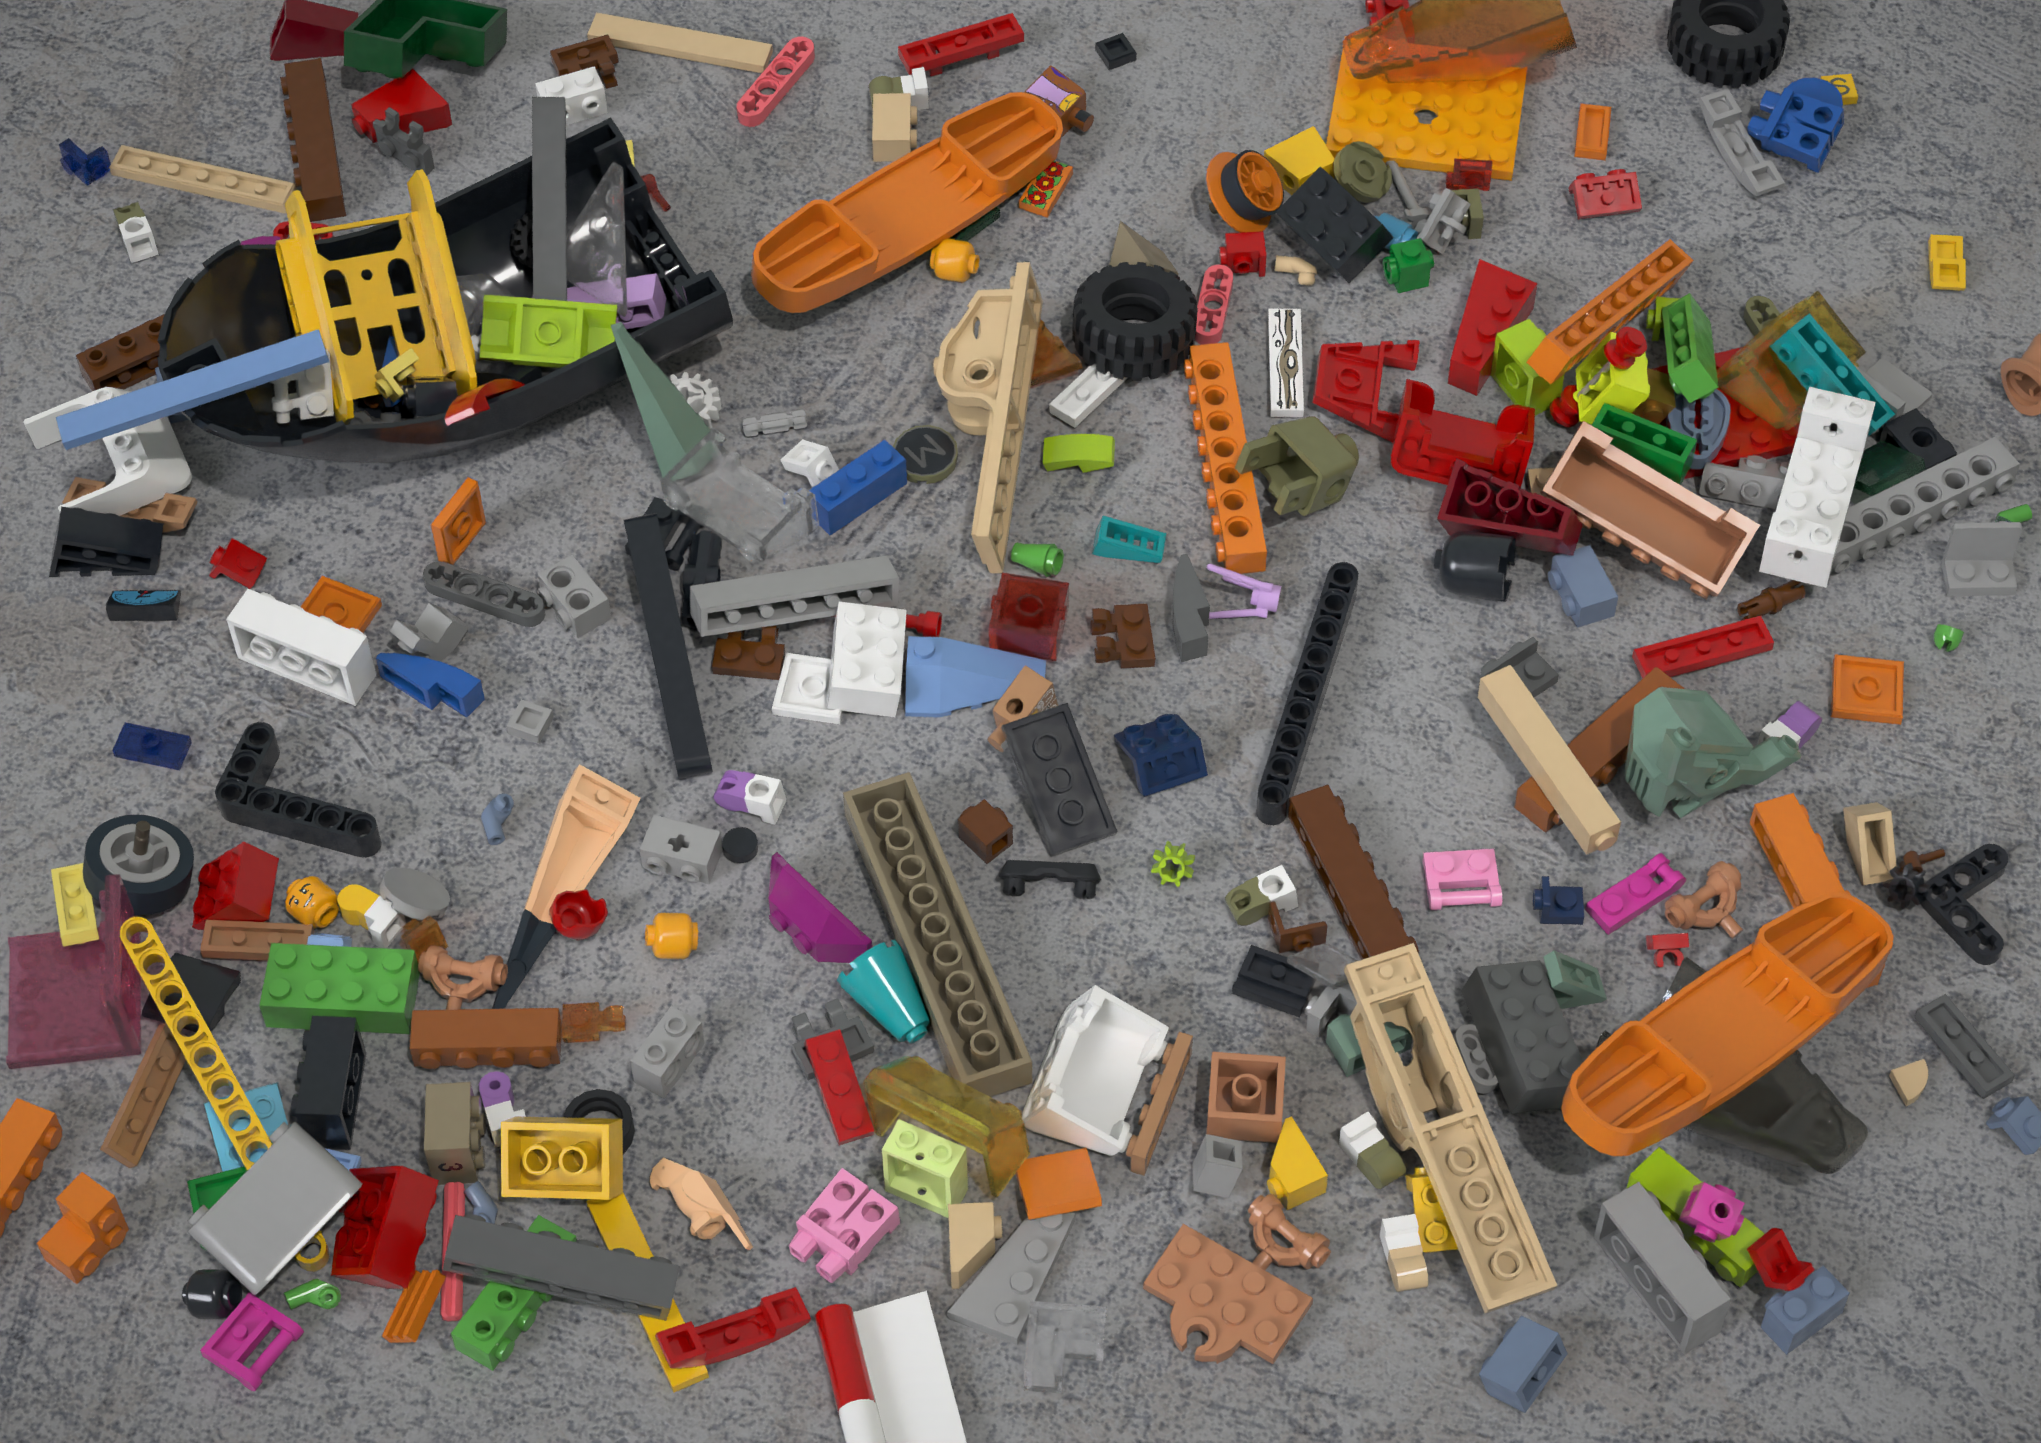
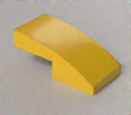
[1928,234,1966,291]

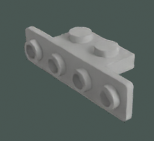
[1699,455,1790,510]

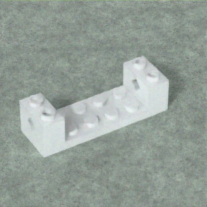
[1759,387,1876,588]

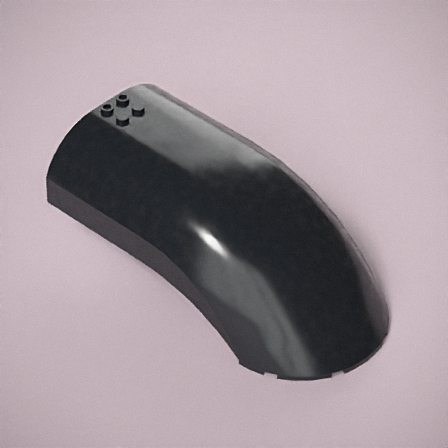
[157,117,733,463]

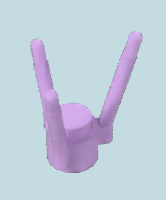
[1207,564,1281,619]

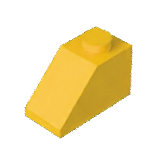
[1267,1116,1328,1210]

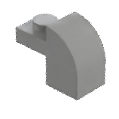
[390,603,469,662]

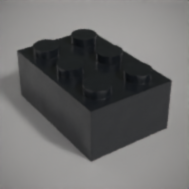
[1276,166,1394,283]
[291,1016,367,1150]

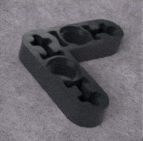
[1921,844,2008,965]

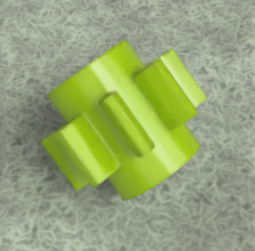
[1151,841,1195,887]

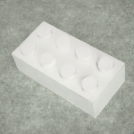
[226,589,376,706]

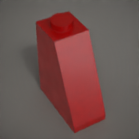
[351,68,452,143]

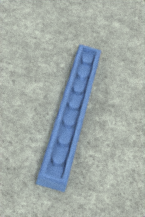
[56,329,330,450]

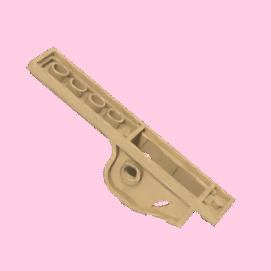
[933,262,1043,573]
[1343,943,1557,1313]

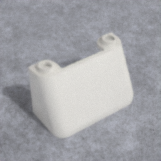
[1020,985,1169,1156]

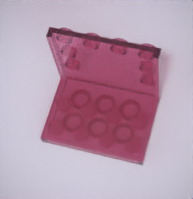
[6,874,141,1069]

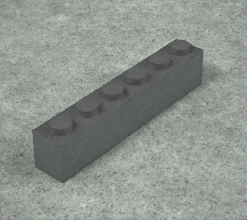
[443,1214,680,1321]

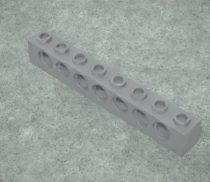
[1785,436,2020,588]

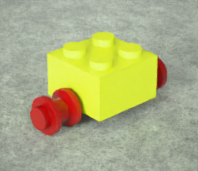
[1550,326,1650,427]

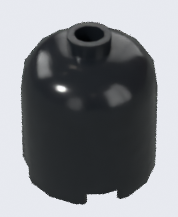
[1434,531,1516,602]

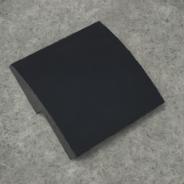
[142,952,241,1033]

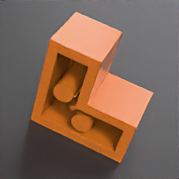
[37,1172,129,1284]

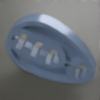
[1665,389,1731,469]

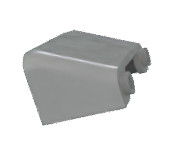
[187,1121,363,1295]

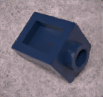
[1533,876,1584,925]

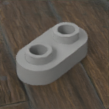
[1453,1024,1498,1094]

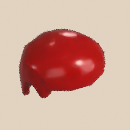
[549,889,608,941]

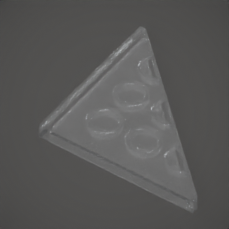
[567,162,627,317]

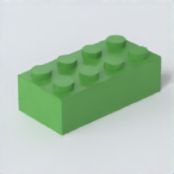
[259,943,420,1034]

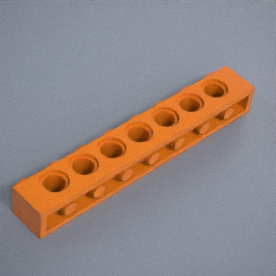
[1526,239,1694,384]
[1184,342,1267,574]

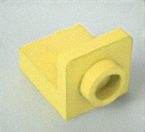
[374,348,419,402]

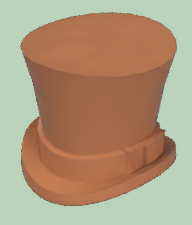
[2001,333,2041,416]

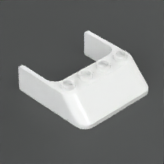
[23,387,192,516]

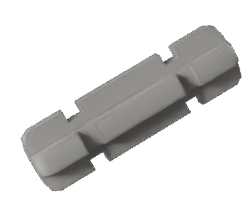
[742,409,807,437]

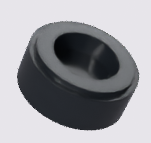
[722,827,758,863]

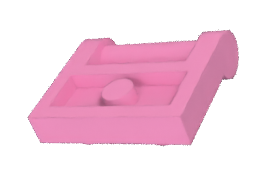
[1423,849,1502,910]

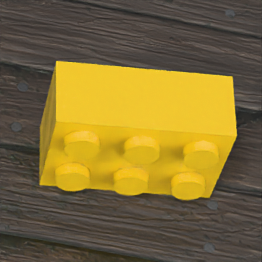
[501,1116,623,1200]

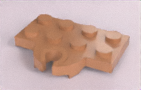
[1143,1224,1313,1364]

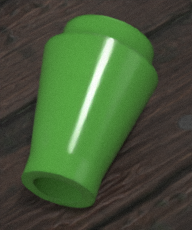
[1011,542,1064,577]

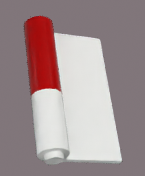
[815,1291,967,1443]

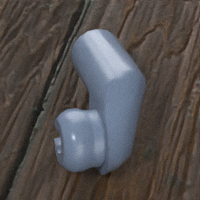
[481,793,514,845]
[464,1181,498,1224]

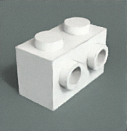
[535,66,608,125]

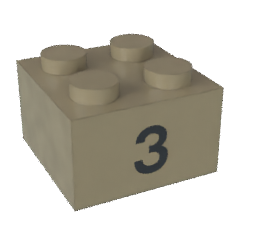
[424,1082,486,1185]

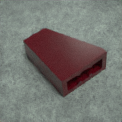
[270,0,358,61]

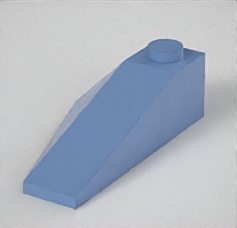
[905,636,1046,717]

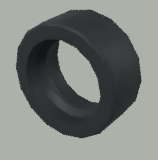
[564,1089,635,1154]

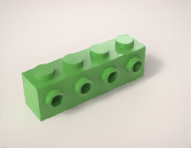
[1662,293,1719,403]
[451,1215,577,1371]

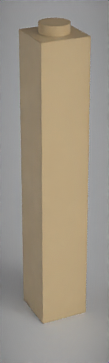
[1478,665,1621,855]

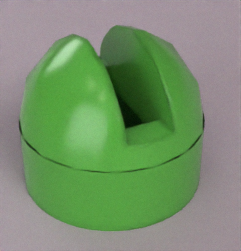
[1934,624,1964,652]

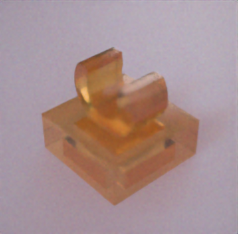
[401,915,449,964]

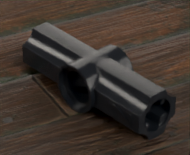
[682,530,722,630]

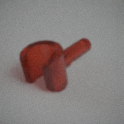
[641,174,671,212]

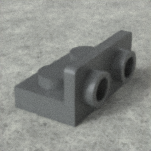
[1479,637,1559,697]

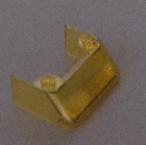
[863,1056,1030,1198]

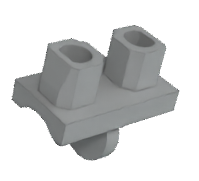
[1414,188,1471,254]

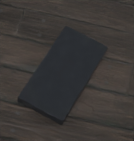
[1001,703,1118,857]

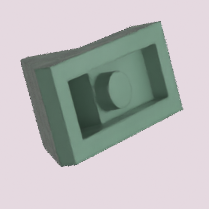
[1543,950,1607,1009]

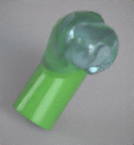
[1995,504,2032,523]

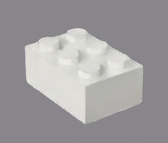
[827,602,907,717]

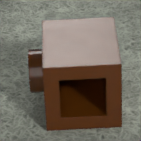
[958,799,1013,864]

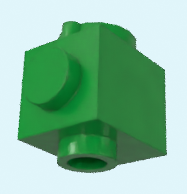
[1383,238,1434,294]

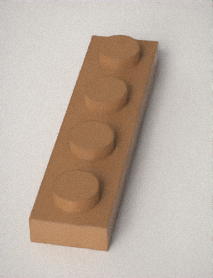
[100,1023,187,1168]
[1126,1032,1193,1176]

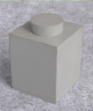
[1193,1134,1242,1198]

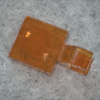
[562,1002,626,1043]

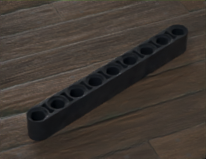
[624,513,713,779]
[1256,562,1359,826]

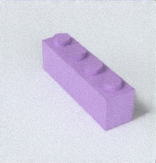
[532,273,666,329]

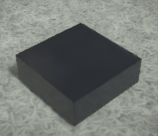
[1095,33,1137,70]

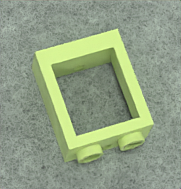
[882,1119,968,1218]

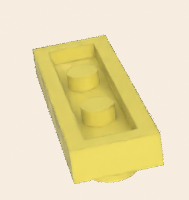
[51,863,99,947]

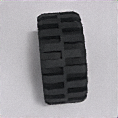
[1667,0,1790,88]
[1072,262,1198,381]

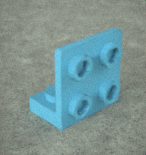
[204,1082,289,1172]

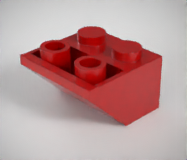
[192,842,279,930]

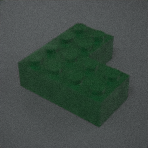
[344,0,507,79]

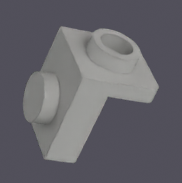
[1305,981,1357,1037]

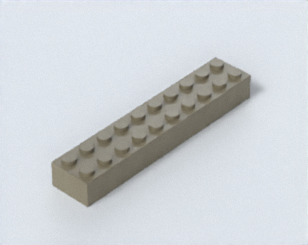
[843,772,1032,1106]

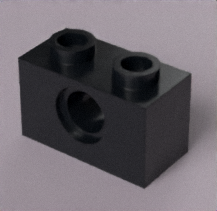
[401,376,456,416]
[1879,408,1957,478]

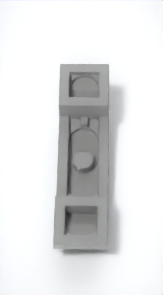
[1699,89,1785,196]

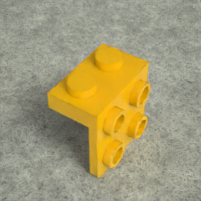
[1405,1166,1458,1252]

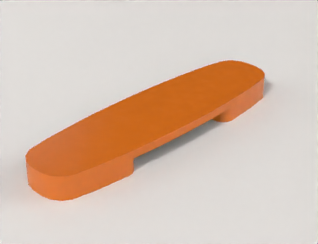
[751,92,1063,313]
[1561,893,1894,1156]

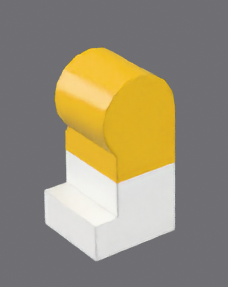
[337,884,406,948]

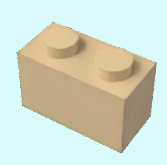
[872,93,917,162]

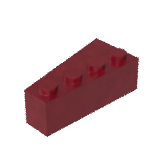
[1437,458,1583,556]

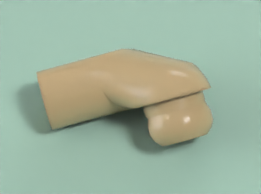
[1275,255,1317,286]

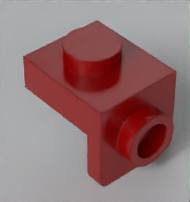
[209,538,267,589]
[1747,1228,1815,1291]

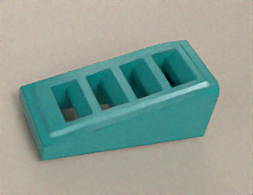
[1092,515,1167,563]

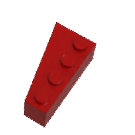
[1447,259,1538,396]

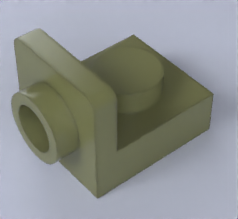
[1452,189,1484,239]

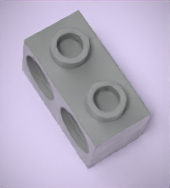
[537,555,612,638]
[630,1006,705,1098]

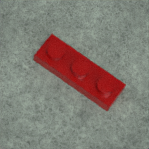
[805,1029,875,1145]

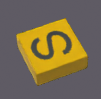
[1820,74,1858,105]

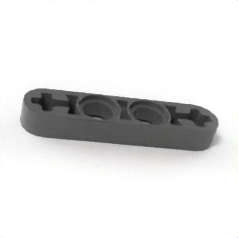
[423,561,546,627]

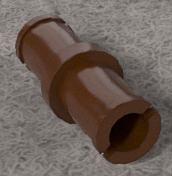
[1737,580,1806,620]

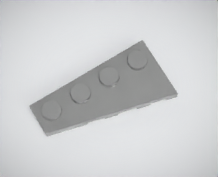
[947,1212,1076,1345]

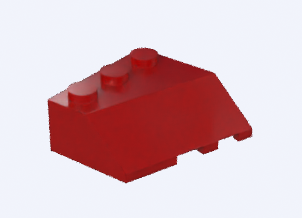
[331,1166,439,1289]

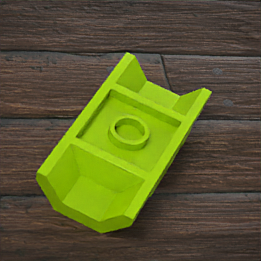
[479,295,617,368]

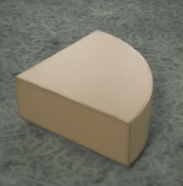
[1889,1059,1928,1106]

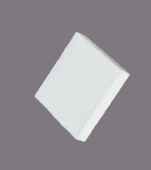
[772,653,843,724]

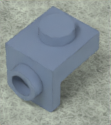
[1986,1096,2041,1155]

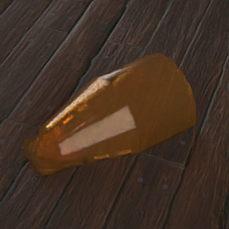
[1343,0,1577,83]

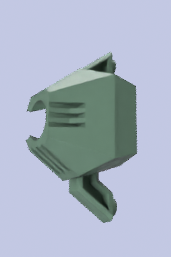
[1624,687,1802,818]

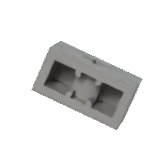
[639,815,723,884]

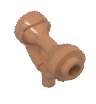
[1665,861,1743,939]
[418,945,508,1010]
[1248,1193,1331,1270]

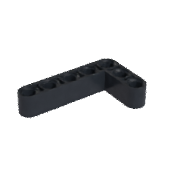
[215,722,382,858]

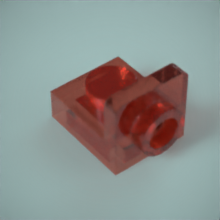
[1446,158,1492,191]

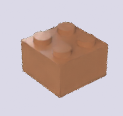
[1207,1052,1286,1143]

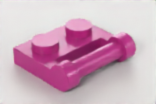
[200,1292,304,1391]

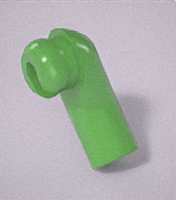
[284,1279,341,1310]

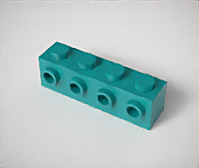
[1770,313,1895,437]

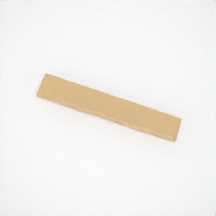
[587,12,773,73]
[109,145,297,214]

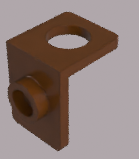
[1268,901,1327,954]

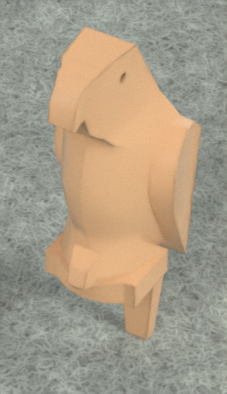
[650,1158,753,1250]

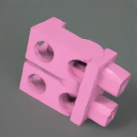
[789,1168,900,1283]

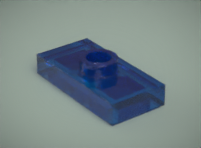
[112,722,192,771]

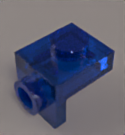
[59,138,111,186]

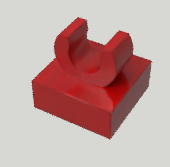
[1646,933,1689,967]

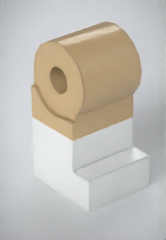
[1380,1214,1428,1292]

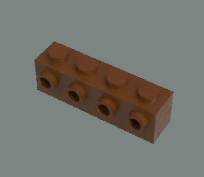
[76,314,164,392]

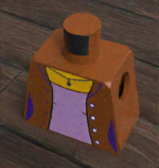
[1024,65,1094,137]

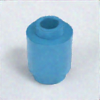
[1375,212,1418,250]

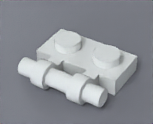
[271,349,334,423]

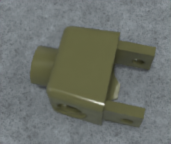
[1235,416,1359,516]

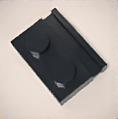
[1232,945,1319,1018]

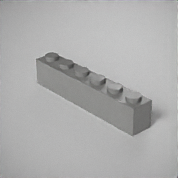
[690,556,899,637]

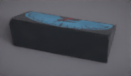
[106,590,181,621]

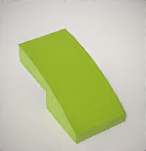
[1043,434,1115,473]

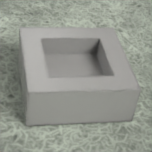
[506,699,554,744]

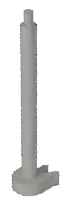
[1385,161,1431,229]

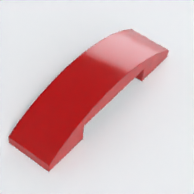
[445,379,525,426]
[655,1287,811,1368]

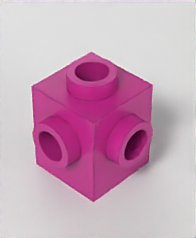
[1678,1182,1745,1242]

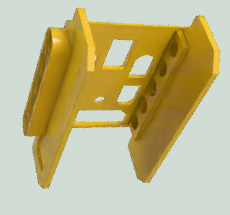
[276,169,477,425]

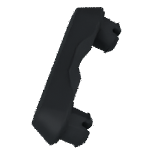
[999,860,1102,899]

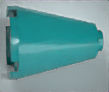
[837,940,930,1044]

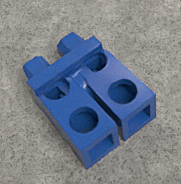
[1747,88,1844,173]

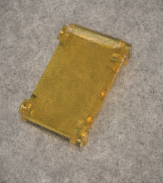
[1717,291,1866,431]

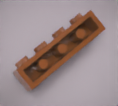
[409,1008,562,1069]

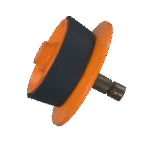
[1206,150,1284,233]

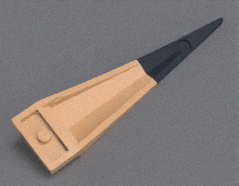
[492,764,641,1009]

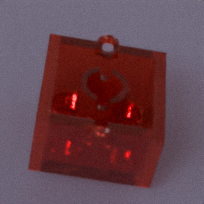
[989,573,1069,661]

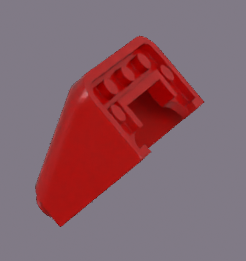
[1391,379,1535,487]

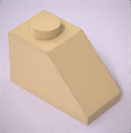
[1843,802,1897,885]
[948,1202,1002,1289]

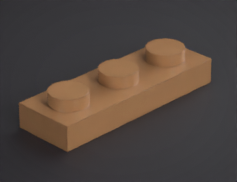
[200,920,315,961]

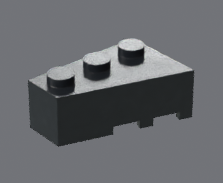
[49,506,164,577]

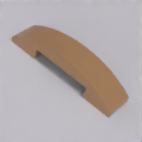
[62,477,198,532]

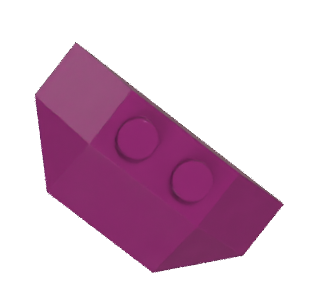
[768,852,873,963]

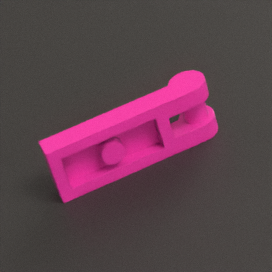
[1585,853,1686,935]

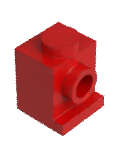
[1219,231,1267,277]

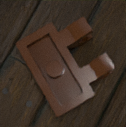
[550,34,619,89]
[1090,604,1156,669]
[712,625,785,680]

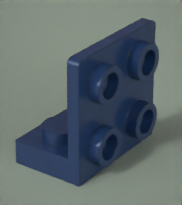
[1114,714,1208,797]

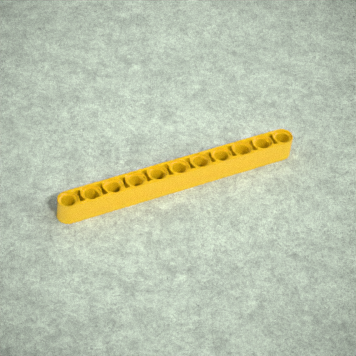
[120,917,330,1272]

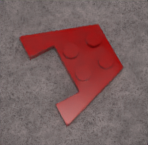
[1312,340,1420,443]

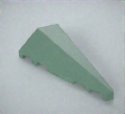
[611,322,720,480]

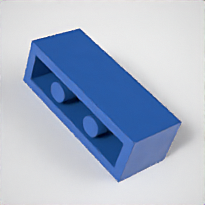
[807,440,907,535]

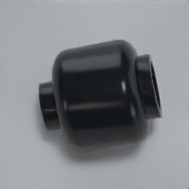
[182,1269,242,1319]

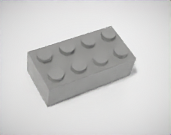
[1594,1182,1731,1354]

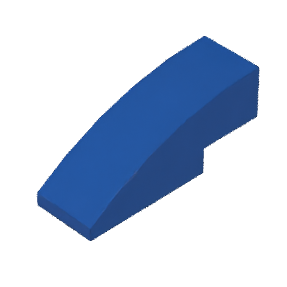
[376,653,485,718]

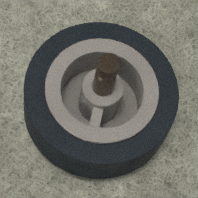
[83,815,194,915]

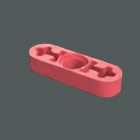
[1195,265,1233,345]

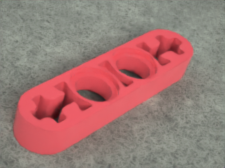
[737,36,815,127]

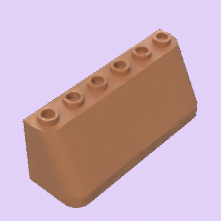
[1540,421,1760,599]

